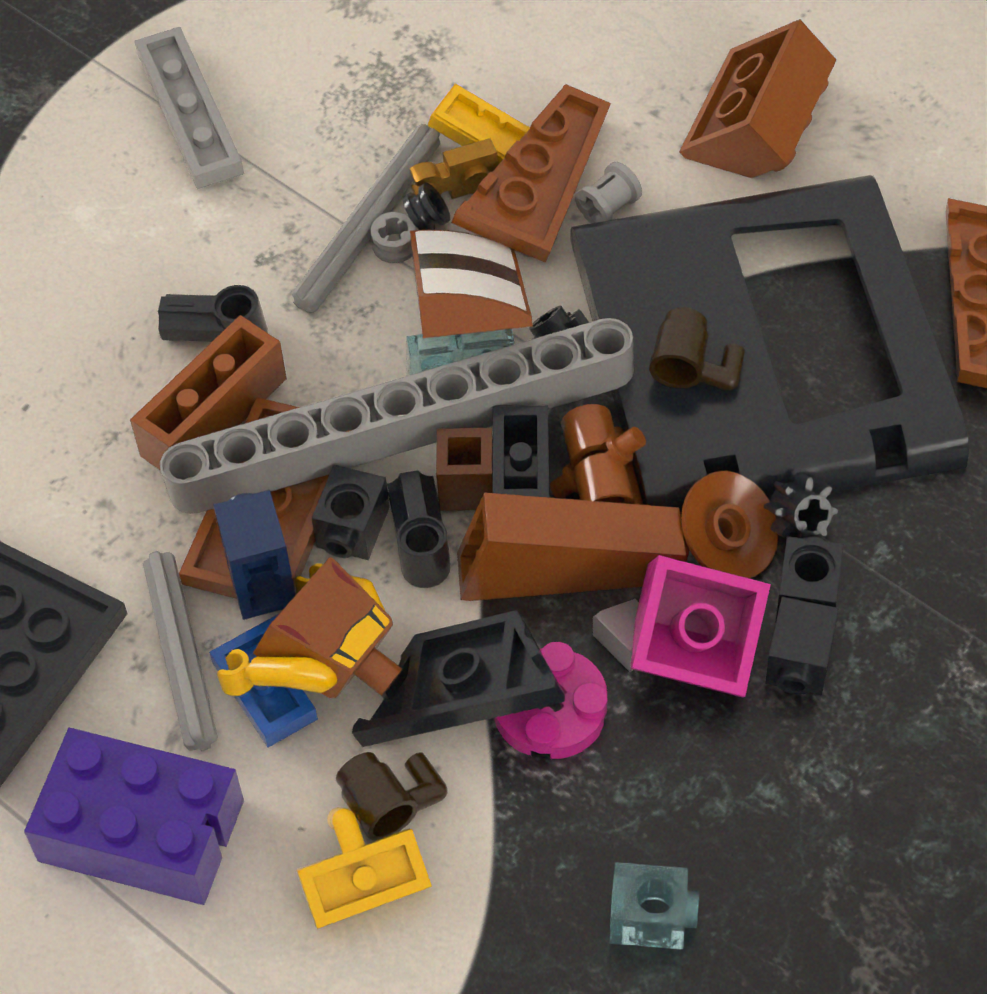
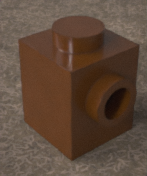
[436,427,493,511]

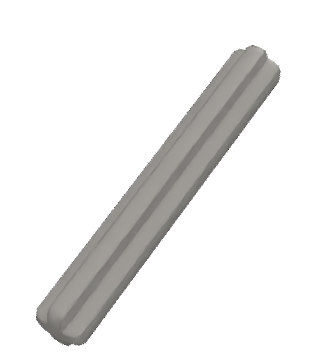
[143,551,218,751]

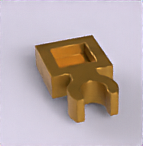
[410,138,498,199]

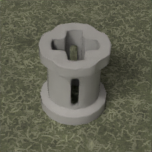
[575,162,642,223]

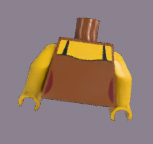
[217,557,403,698]

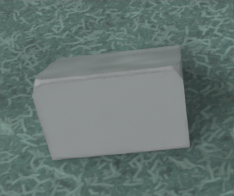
[593,599,639,672]

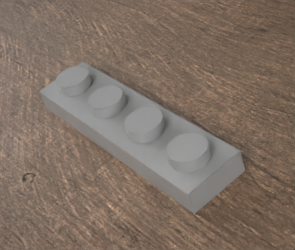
[135,27,244,189]

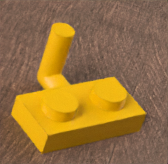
[296,807,432,929]

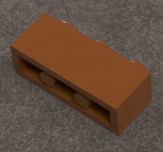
[130,315,287,470]

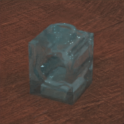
[610,862,699,949]

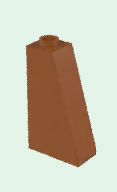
[457,493,690,601]

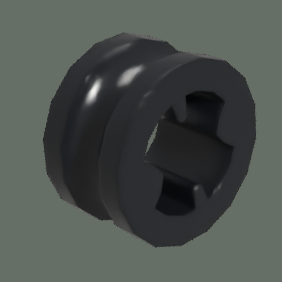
[403,182,450,230]

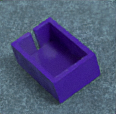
[24,727,244,905]

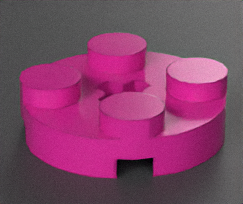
[494,642,607,759]

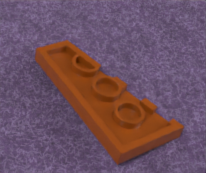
[945,198,987,388]

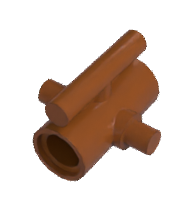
[550,404,646,505]

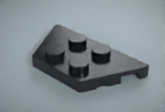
[352,610,565,747]

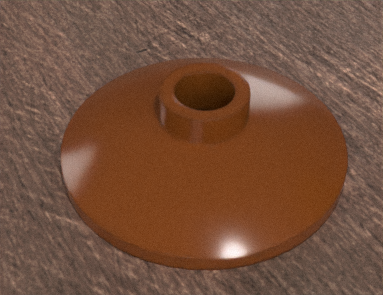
[681,471,778,579]

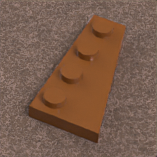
[451,84,611,263]

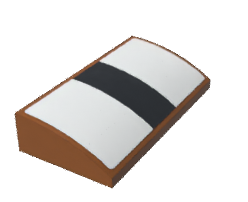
[410,230,533,338]

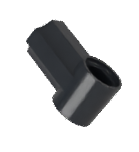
[158,285,268,342]
[387,470,451,588]

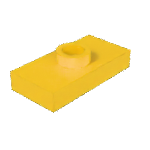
[428,83,530,165]

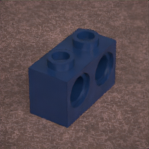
[213,490,296,620]

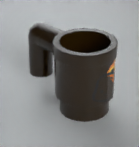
[649,307,745,391]
[336,752,448,841]

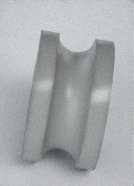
[371,212,416,263]

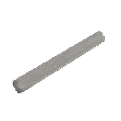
[292,124,440,313]

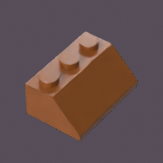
[679,19,837,178]

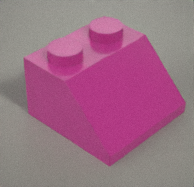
[631,555,771,698]

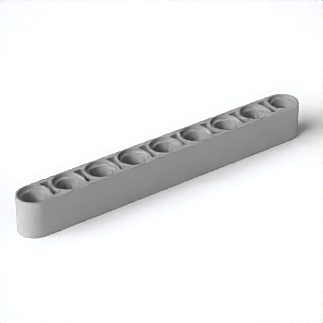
[160,318,634,514]

